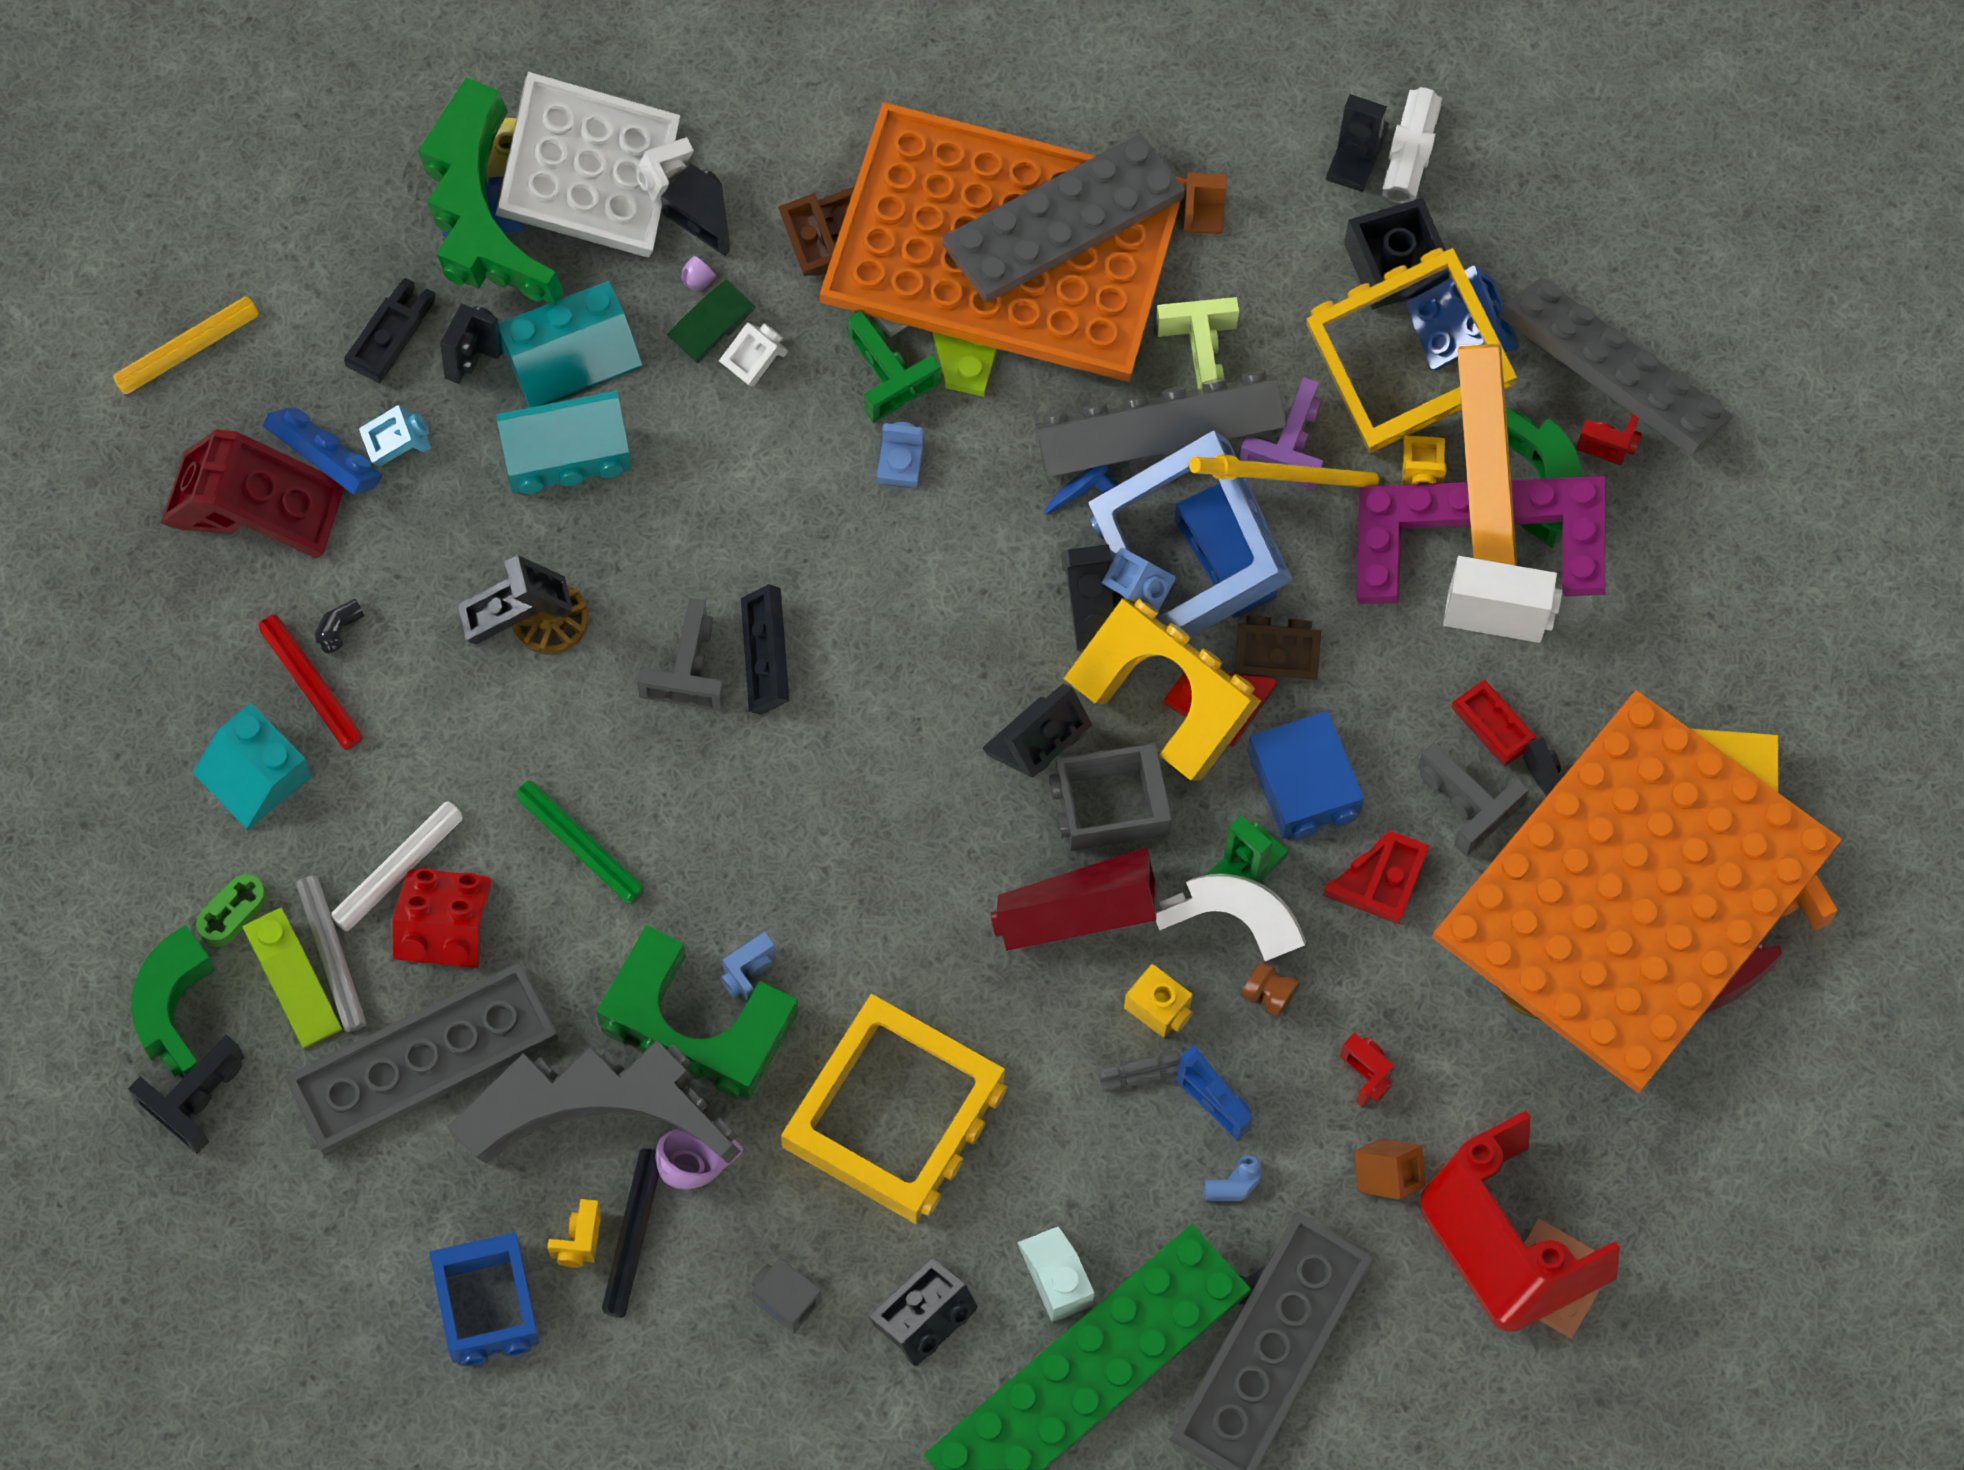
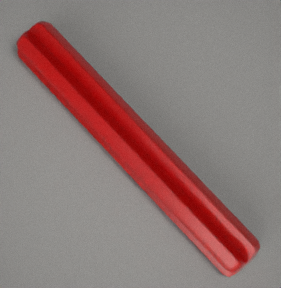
[258,614,362,750]

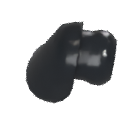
[315,599,364,654]

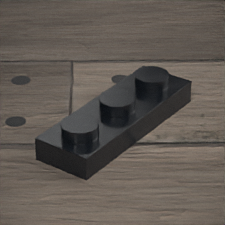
[741,584,790,714]

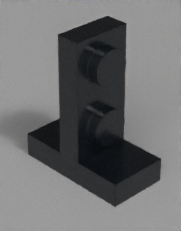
[1326,94,1389,192]
[1061,544,1114,650]
[457,555,574,645]
[128,1034,245,1154]

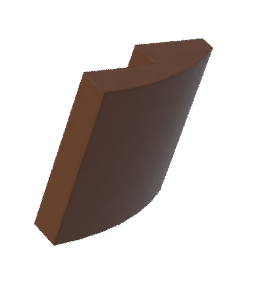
[778,186,855,276]

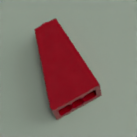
[991,848,1157,951]

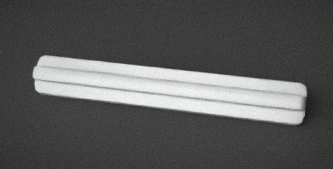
[331,801,463,931]

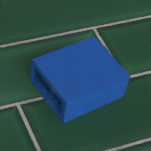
[1247,711,1364,839]

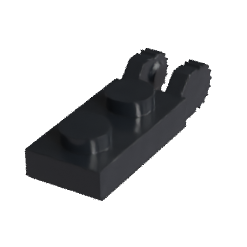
[344,278,436,384]

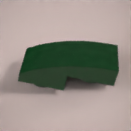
[667,279,756,364]

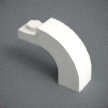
[1156,874,1306,961]

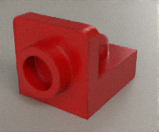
[1576,415,1642,466]

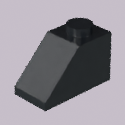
[661,163,730,256]

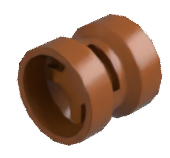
[1241,960,1300,1018]

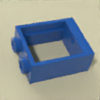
[429,1232,540,1366]

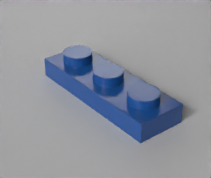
[262,407,382,495]

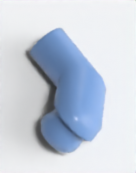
[1204,1155,1263,1202]

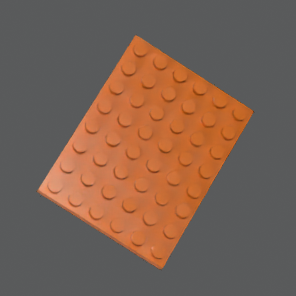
[819,102,1187,383]
[1432,690,1842,1094]

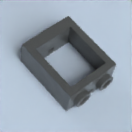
[1049,743,1172,851]

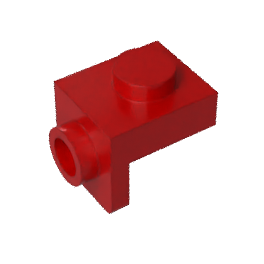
[1340,1032,1394,1108]

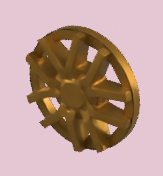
[512,585,589,654]

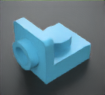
[359,405,431,467]

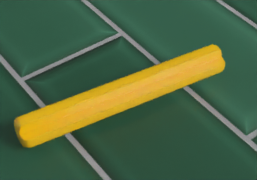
[113,297,258,394]

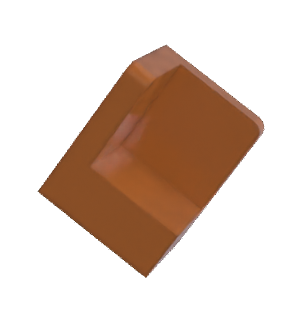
[1183,172,1227,234]
[1354,1139,1426,1199]

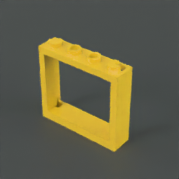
[1306,248,1517,454]

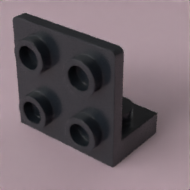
[983,683,1093,778]

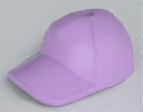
[656,1121,743,1190]

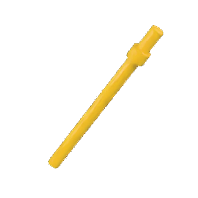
[1189,454,1379,488]

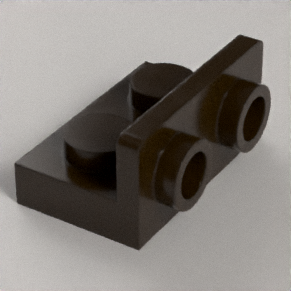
[1234,615,1322,680]

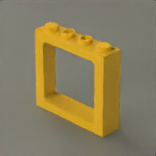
[781,994,1008,1224]

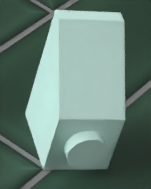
[1018,1227,1094,1323]

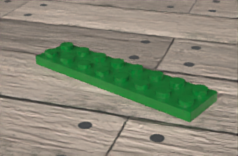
[923,1224,1251,1470]

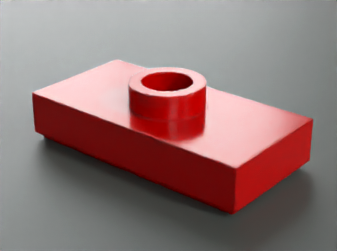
[1451,679,1538,767]

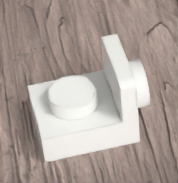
[636,137,694,202]
[719,322,789,387]

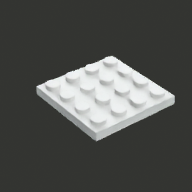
[495,72,680,258]

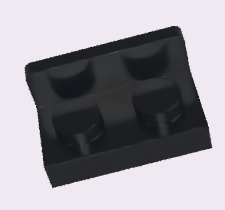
[440,303,502,384]
[869,1257,978,1367]

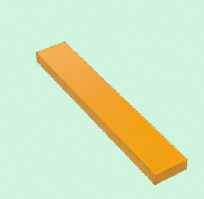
[1457,344,1517,566]

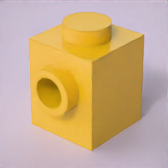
[1124,964,1193,1038]

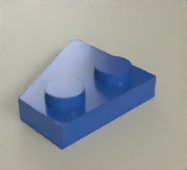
[1176,1045,1253,1141]

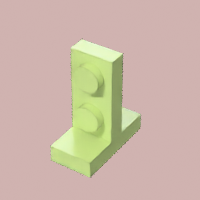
[1155,297,1239,389]

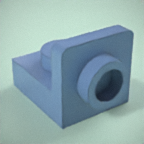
[877,422,924,488]
[1102,547,1176,611]
[721,932,775,1004]

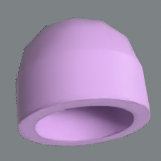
[681,256,717,291]

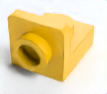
[547,1199,602,1268]

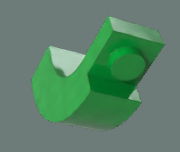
[1506,407,1582,549]
[131,925,215,1077]

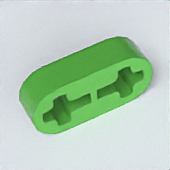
[196,874,267,947]

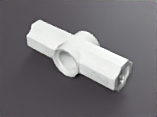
[1382,87,1442,204]

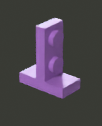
[1239,378,1323,491]

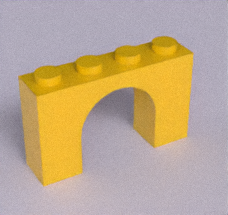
[1063,598,1261,781]

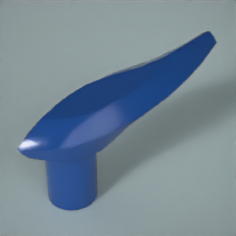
[1044,465,1118,514]

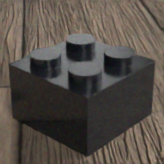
[1344,198,1450,310]

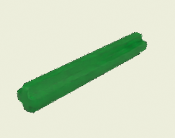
[515,780,644,904]

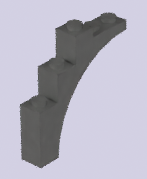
[448,1041,741,1163]

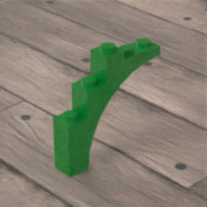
[418,77,563,305]

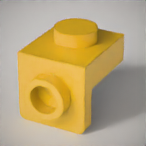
[1402,435,1446,485]

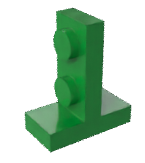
[848,311,941,423]
[1206,815,1289,883]

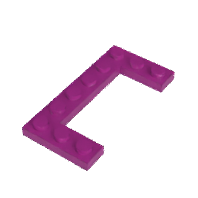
[1356,476,1607,604]

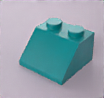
[193,703,312,831]

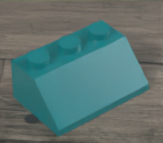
[499,281,642,408]
[496,390,631,494]

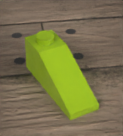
[242,907,342,1050]

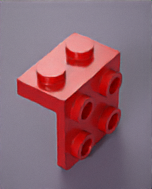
[392,868,491,968]

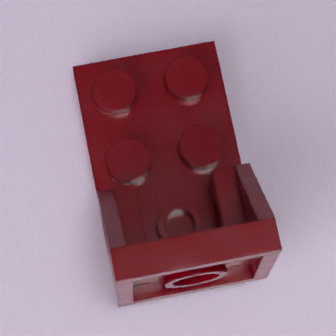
[161,429,344,558]

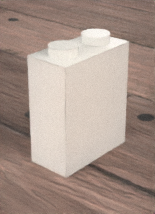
[1443,556,1562,643]

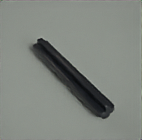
[602,1148,659,1317]

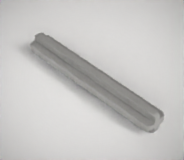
[296,875,367,1033]

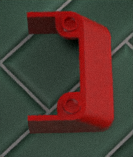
[1420,1111,1620,1332]

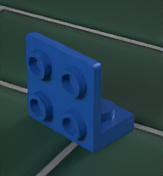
[1407,265,1519,371]

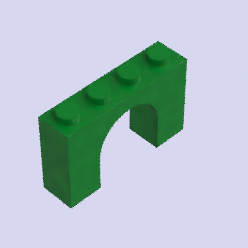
[596,925,799,1099]

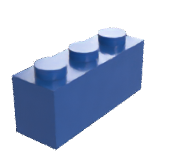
[1174,483,1278,619]

